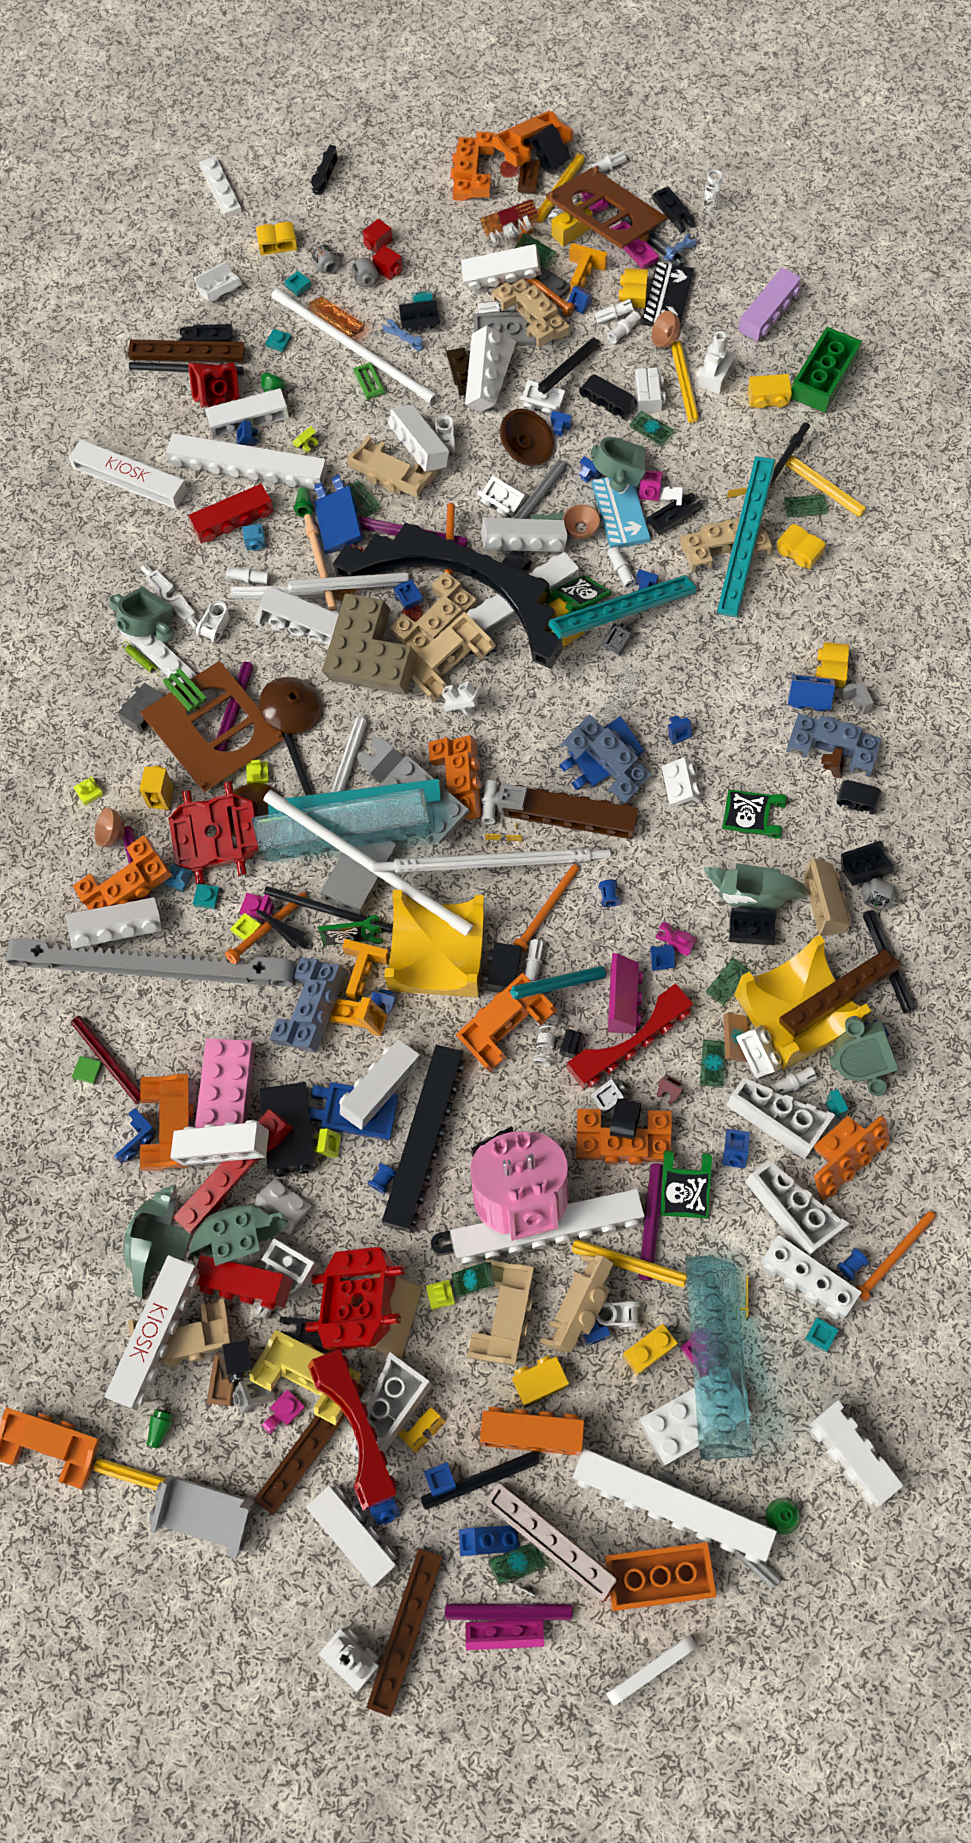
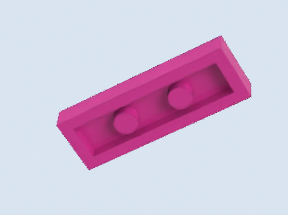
[611,221,659,269]
[465,1620,544,1650]

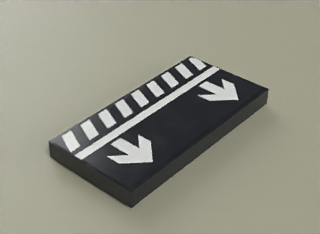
[641,262,694,327]

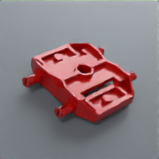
[168,781,262,885]
[305,1247,406,1351]

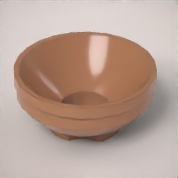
[651,311,681,348]
[563,504,600,539]
[94,808,125,847]

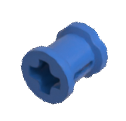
[598,879,621,908]
[367,1163,396,1194]
[837,1248,870,1281]

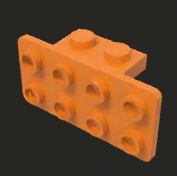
[814,1116,890,1201]

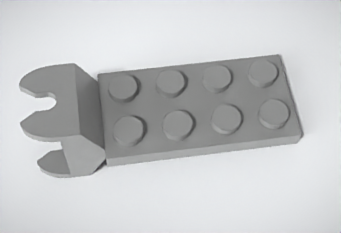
[357,737,470,844]

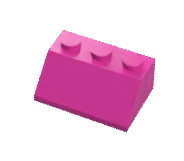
[608,953,643,1034]

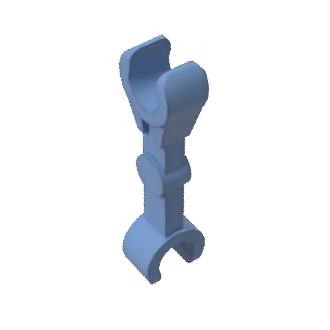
[663,234,697,262]
[382,319,423,351]

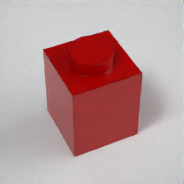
[362,218,393,253]
[372,245,403,280]

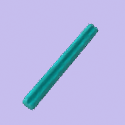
[510,966,607,999]

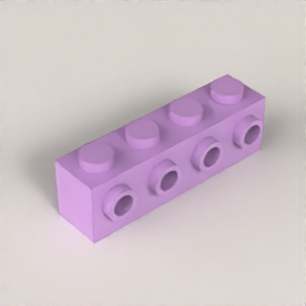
[738,267,801,342]

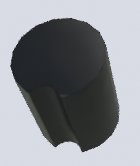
[559,1029,584,1058]

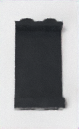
[260,1082,317,1177]

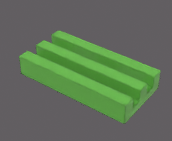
[353,362,385,401]
[163,668,207,712]

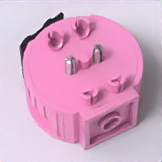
[470,1126,569,1241]

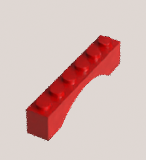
[567,983,693,1090]
[173,1109,293,1234]
[308,1349,397,1511]

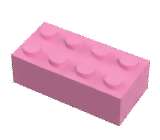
[195,1038,256,1128]

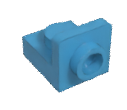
[242,523,266,551]

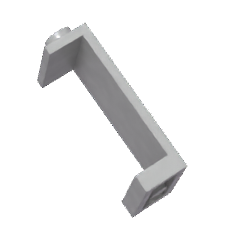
[321,826,398,915]
[149,1475,255,1559]

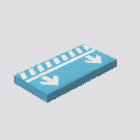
[592,477,650,549]

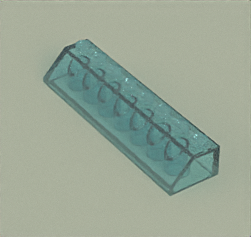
[252,788,435,862]
[685,1255,753,1460]

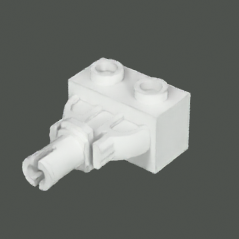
[696,331,736,394]
[255,1238,321,1320]
[319,1628,380,1692]

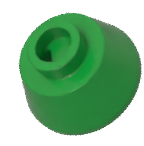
[261,372,286,393]
[766,1498,801,1535]

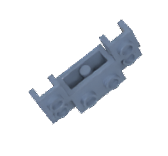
[786,713,882,777]
[560,714,651,805]
[270,958,347,1053]

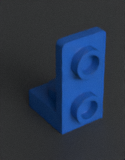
[114,1108,157,1164]
[459,1525,519,1556]

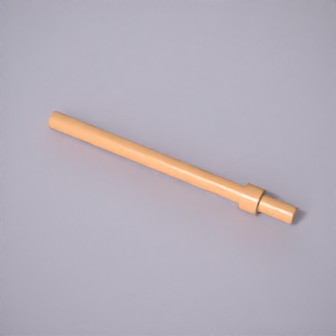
[304,514,337,611]

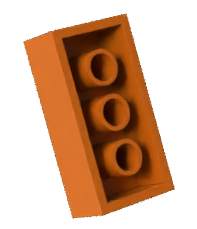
[480,1407,584,1456]
[604,1542,716,1611]

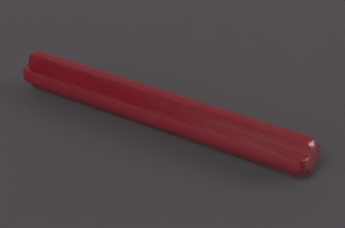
[70,1016,140,1104]

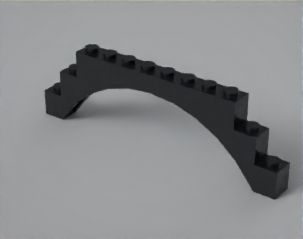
[333,522,563,669]

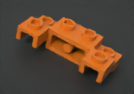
[492,110,573,167]
[451,132,495,201]
[428,735,482,820]
[73,835,173,910]
[455,973,557,1072]
[140,1074,193,1171]
[576,1109,672,1165]
[0,1407,101,1490]

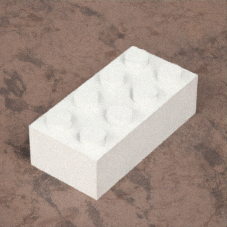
[638,1370,752,1467]

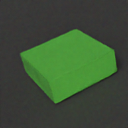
[72,1056,103,1085]

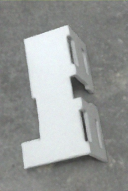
[659,486,693,505]

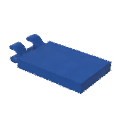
[314,475,364,554]
[559,716,644,790]
[309,1082,399,1141]

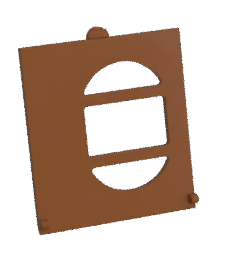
[546,165,667,249]
[140,660,284,792]

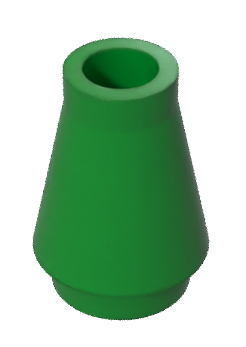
[293,487,314,518]
[146,1409,174,1449]

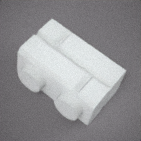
[634,368,666,413]

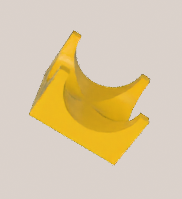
[384,889,486,997]
[734,934,871,1071]

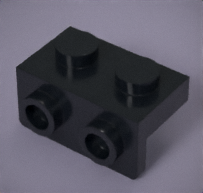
[399,299,440,331]
[841,841,894,886]
[729,907,777,945]

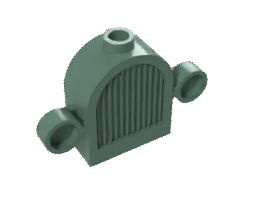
[590,437,645,492]
[109,587,174,642]
[829,1016,898,1096]

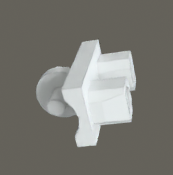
[442,681,483,715]

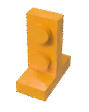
[569,243,608,293]
[342,939,389,1001]
[328,997,388,1037]

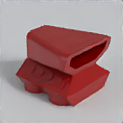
[188,362,240,408]

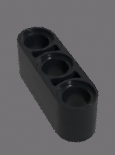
[579,374,637,420]

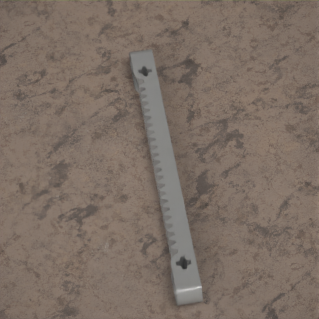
[5,938,296,987]

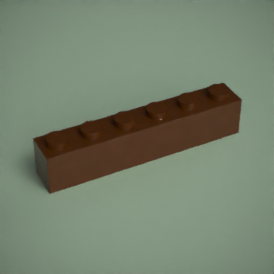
[504,785,638,840]

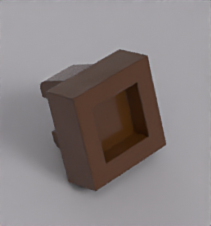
[821,748,846,778]

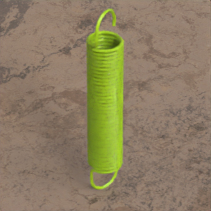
[122,641,159,676]

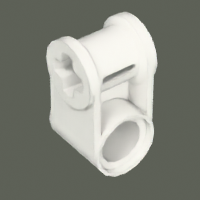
[435,415,455,454]
[196,601,230,643]
[596,1301,641,1329]

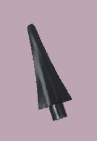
[256,909,309,949]

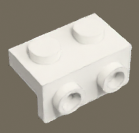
[194,261,242,301]
[519,380,566,416]
[477,475,527,517]
[662,757,702,807]
[736,1025,783,1079]
[255,1179,312,1235]

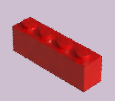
[188,483,274,543]
[196,1255,294,1310]

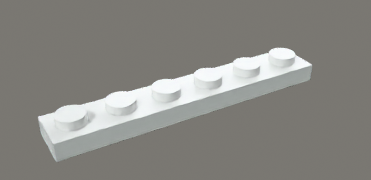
[119,630,217,708]

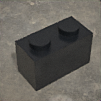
[528,123,571,173]
[483,942,522,993]
[218,1340,252,1383]

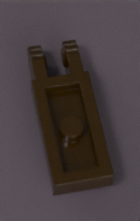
[446,347,469,396]

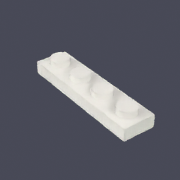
[199,156,242,218]

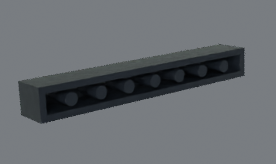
[382,1044,466,1233]

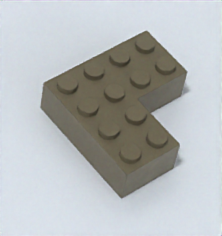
[322,593,418,695]

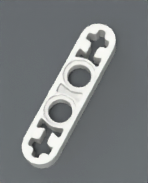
[606,1634,697,1706]

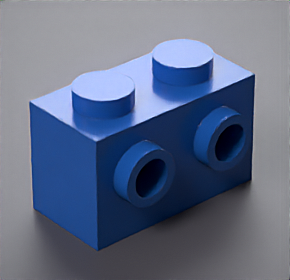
[788,674,835,711]

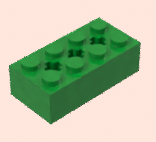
[791,326,862,413]

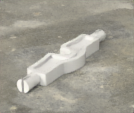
[141,564,199,630]

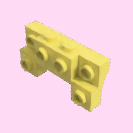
[249,1330,361,1425]

